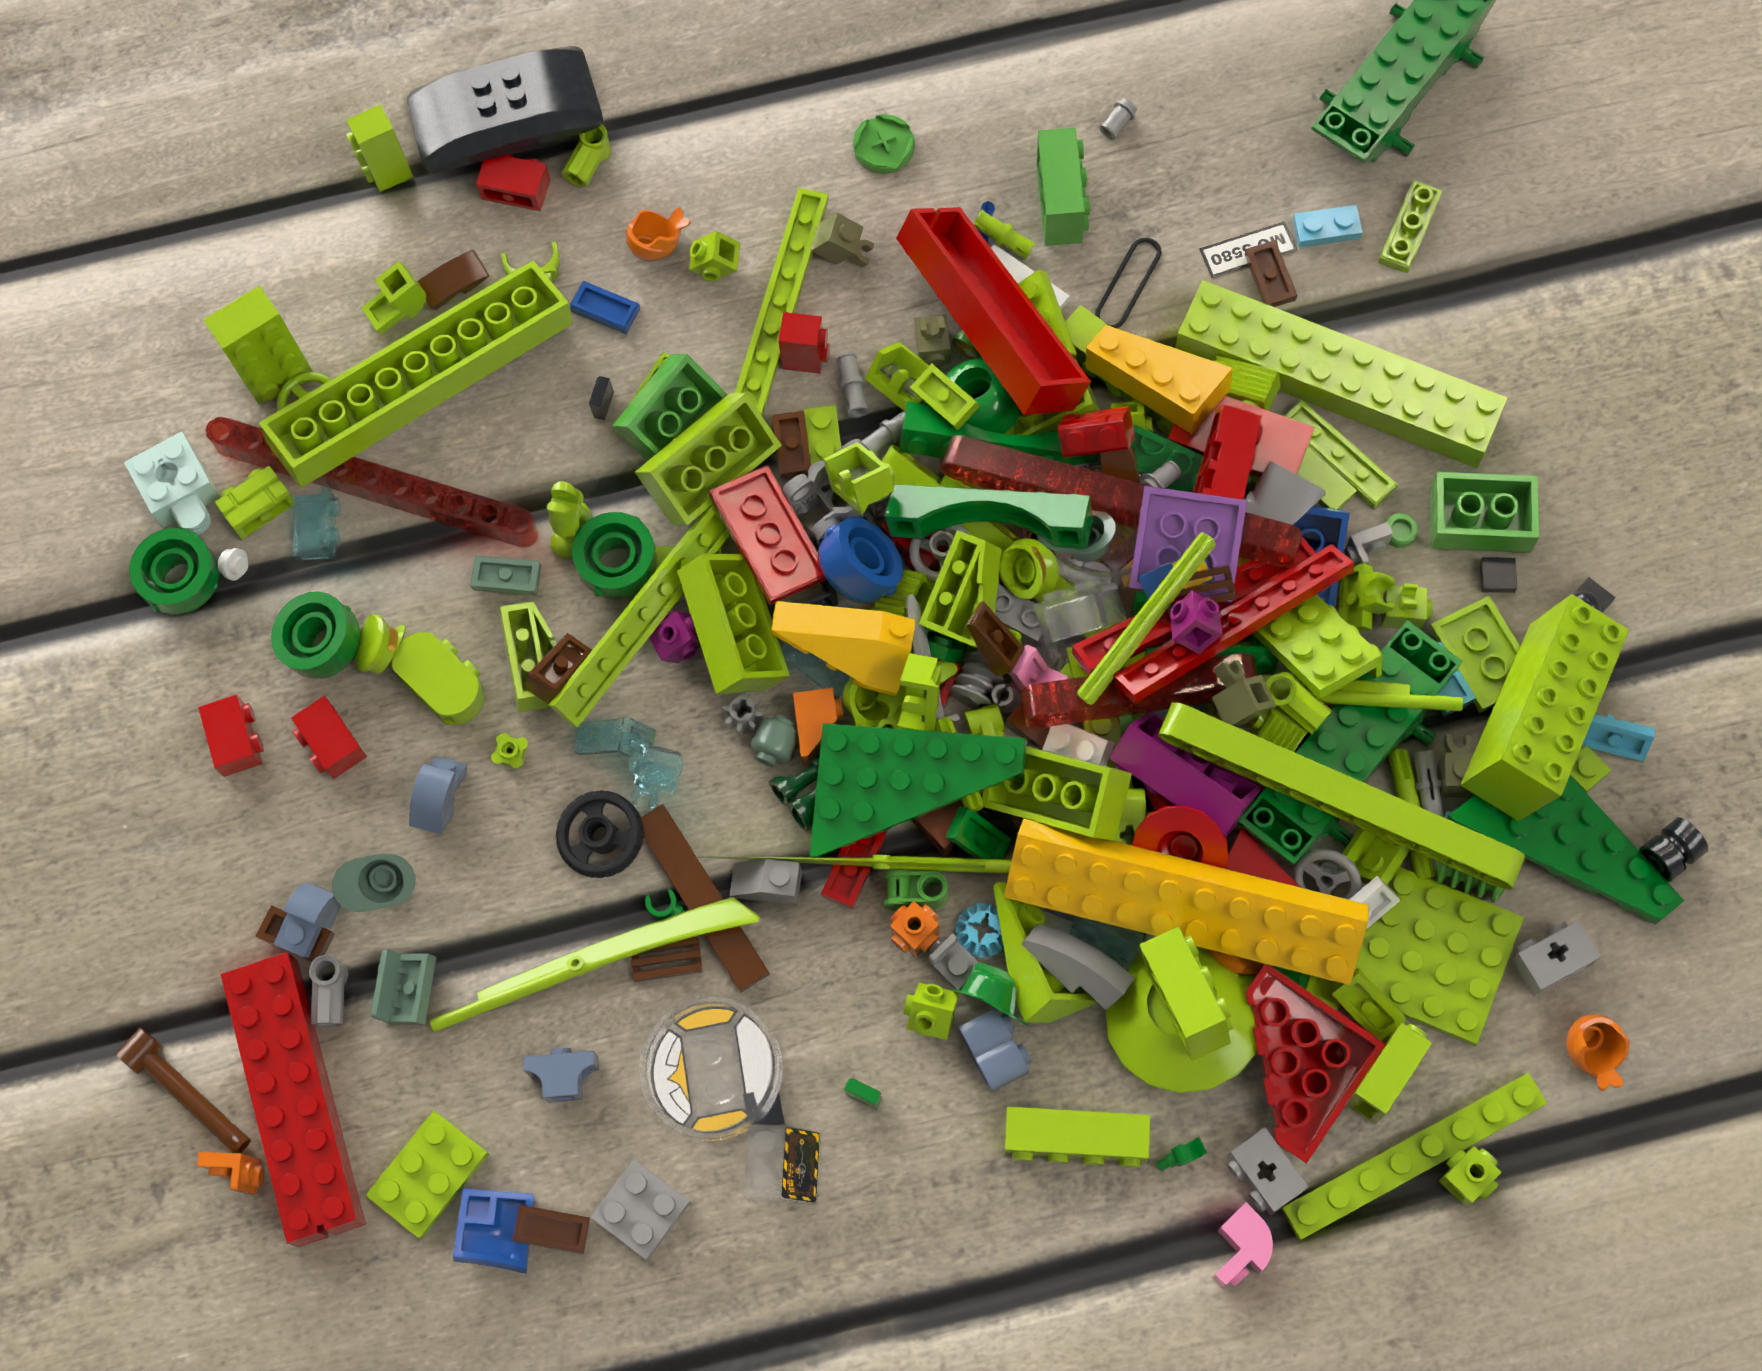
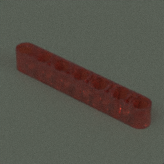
[1020,653,1258,728]

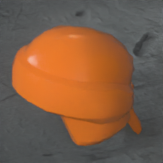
[626,207,691,262]
[1566,1014,1630,1091]

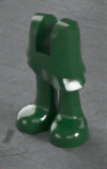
[769,754,820,832]

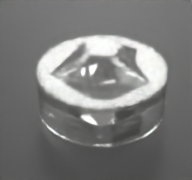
[1037,637,1067,671]

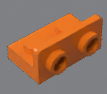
[197,1152,264,1195]

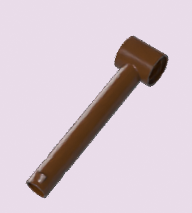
[115,1027,251,1153]

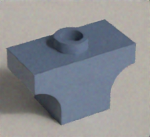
[523,1048,599,1103]

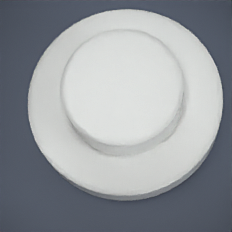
[218,548,248,581]

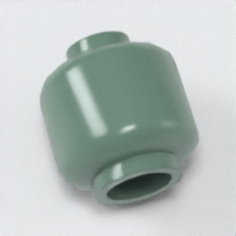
[750,715,799,767]

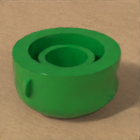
[946,358,1021,434]
[572,512,657,599]
[129,528,219,615]
[271,591,361,679]

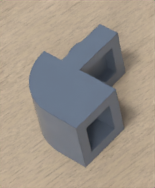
[409,756,467,834]
[274,882,341,958]

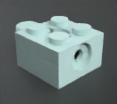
[124,432,220,535]

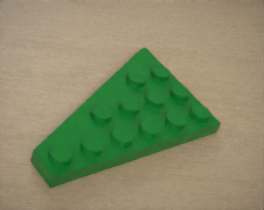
[810,723,1027,857]
[1446,775,1685,924]

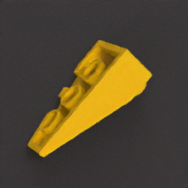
[770,601,916,696]

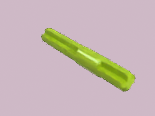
[1388,749,1435,879]

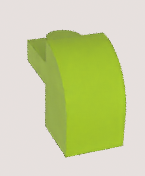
[361,261,426,335]

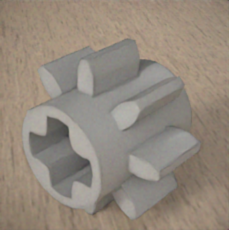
[722,691,764,736]

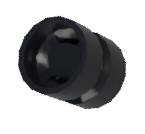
[1639,817,1708,882]

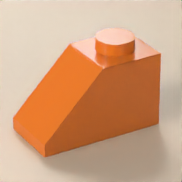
[793,687,844,766]

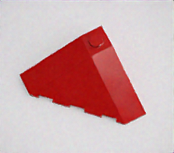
[1245,964,1386,1164]

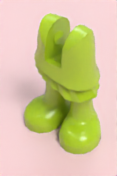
[547,481,593,558]

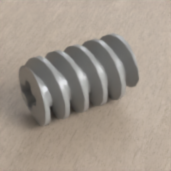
[949,648,1004,709]

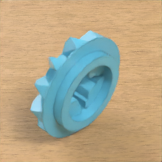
[956,903,1004,958]

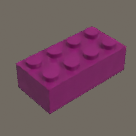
[1109,710,1264,836]

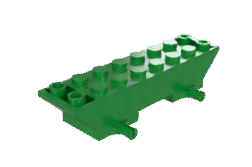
[1311,0,1496,163]
[1238,620,1463,866]

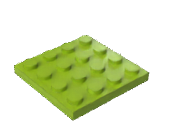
[1355,867,1524,1047]

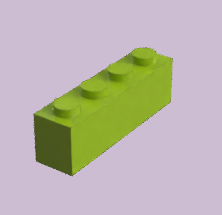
[1005,1107,1150,1168]

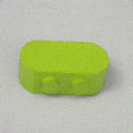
[392,632,485,725]

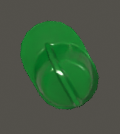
[953,963,1029,1026]

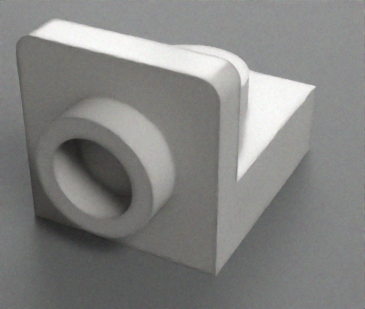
[1344,522,1393,566]
[928,933,979,991]

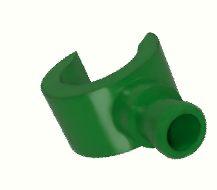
[645,889,686,920]
[1157,1137,1207,1171]

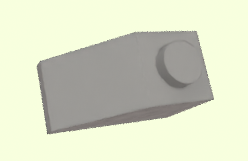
[729,859,802,906]

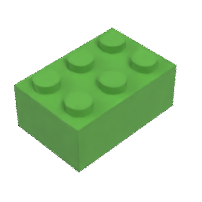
[1036,127,1090,246]
[612,353,728,461]
[1430,472,1539,553]

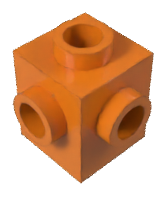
[890,901,940,958]

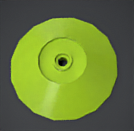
[1105,946,1257,1093]

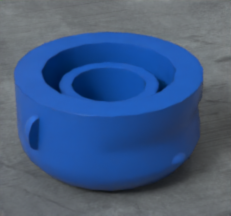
[819,517,903,604]

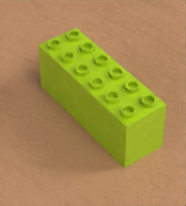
[1460,594,1629,821]

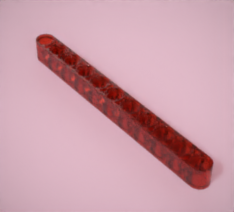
[205,417,539,547]
[940,435,1302,568]

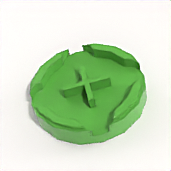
[853,114,915,174]

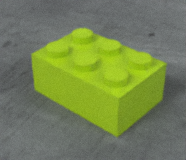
[1139,926,1233,1061]

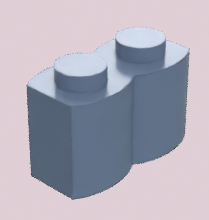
[958,1008,1032,1093]

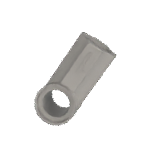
[309,955,348,1027]

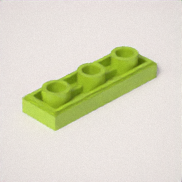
[1378,180,1443,274]

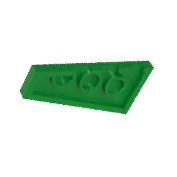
[1130,424,1252,493]

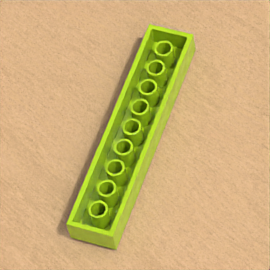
[259,260,573,488]
[1175,280,1508,468]

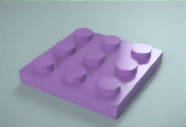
[1129,486,1247,602]

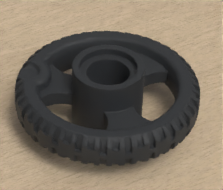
[556,790,644,878]

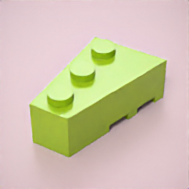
[346,104,413,192]
[919,530,1001,648]
[500,601,557,713]

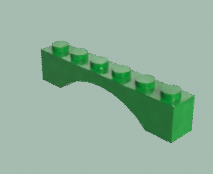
[899,401,1099,480]
[885,485,1093,549]

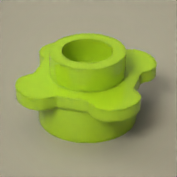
[491,733,529,769]

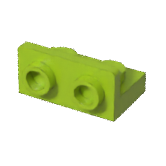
[1342,827,1410,885]

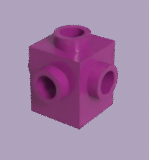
[1170,590,1222,654]
[649,611,701,663]

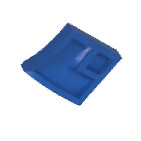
[453,1189,535,1273]

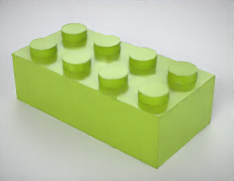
[203,285,313,405]
[635,393,782,525]
[677,554,790,694]
[982,746,1132,841]

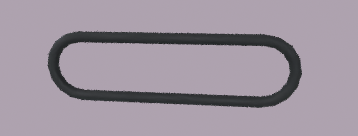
[1095,237,1162,328]

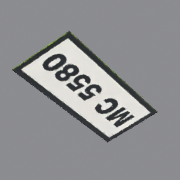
[1199,221,1297,278]

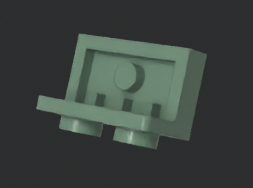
[371,949,436,1025]

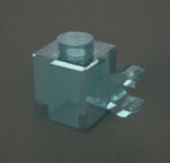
[629,743,684,810]

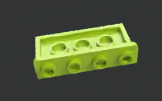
[1252,594,1383,699]

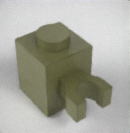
[810,213,874,268]
[914,314,951,368]
[1212,660,1276,726]
[1438,734,1475,798]

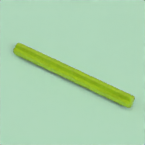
[1077,532,1216,705]

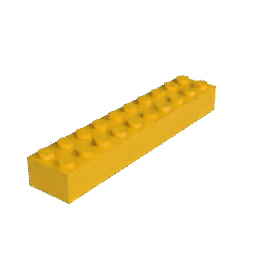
[1004,819,1369,985]

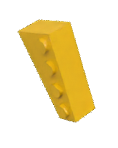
[1086,325,1233,434]

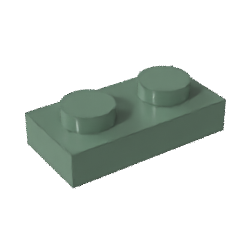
[470,555,542,596]

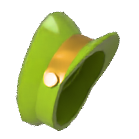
[999,538,1059,600]
[354,613,406,675]

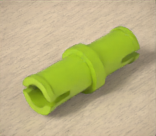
[973,209,1036,260]

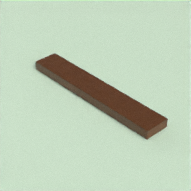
[641,804,770,993]

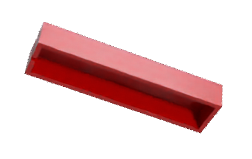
[896,207,1091,415]
[220,952,366,1247]

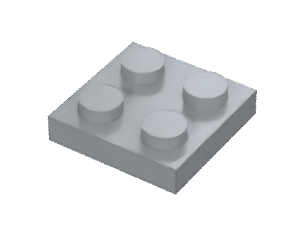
[590,1159,691,1261]

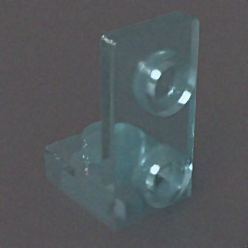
[782,643,850,698]
[575,717,656,762]

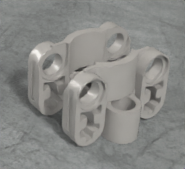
[782,439,894,550]

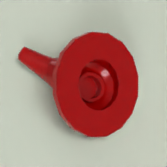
[1132,790,1228,869]

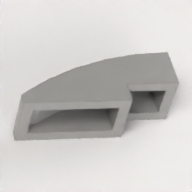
[1021,924,1135,1010]

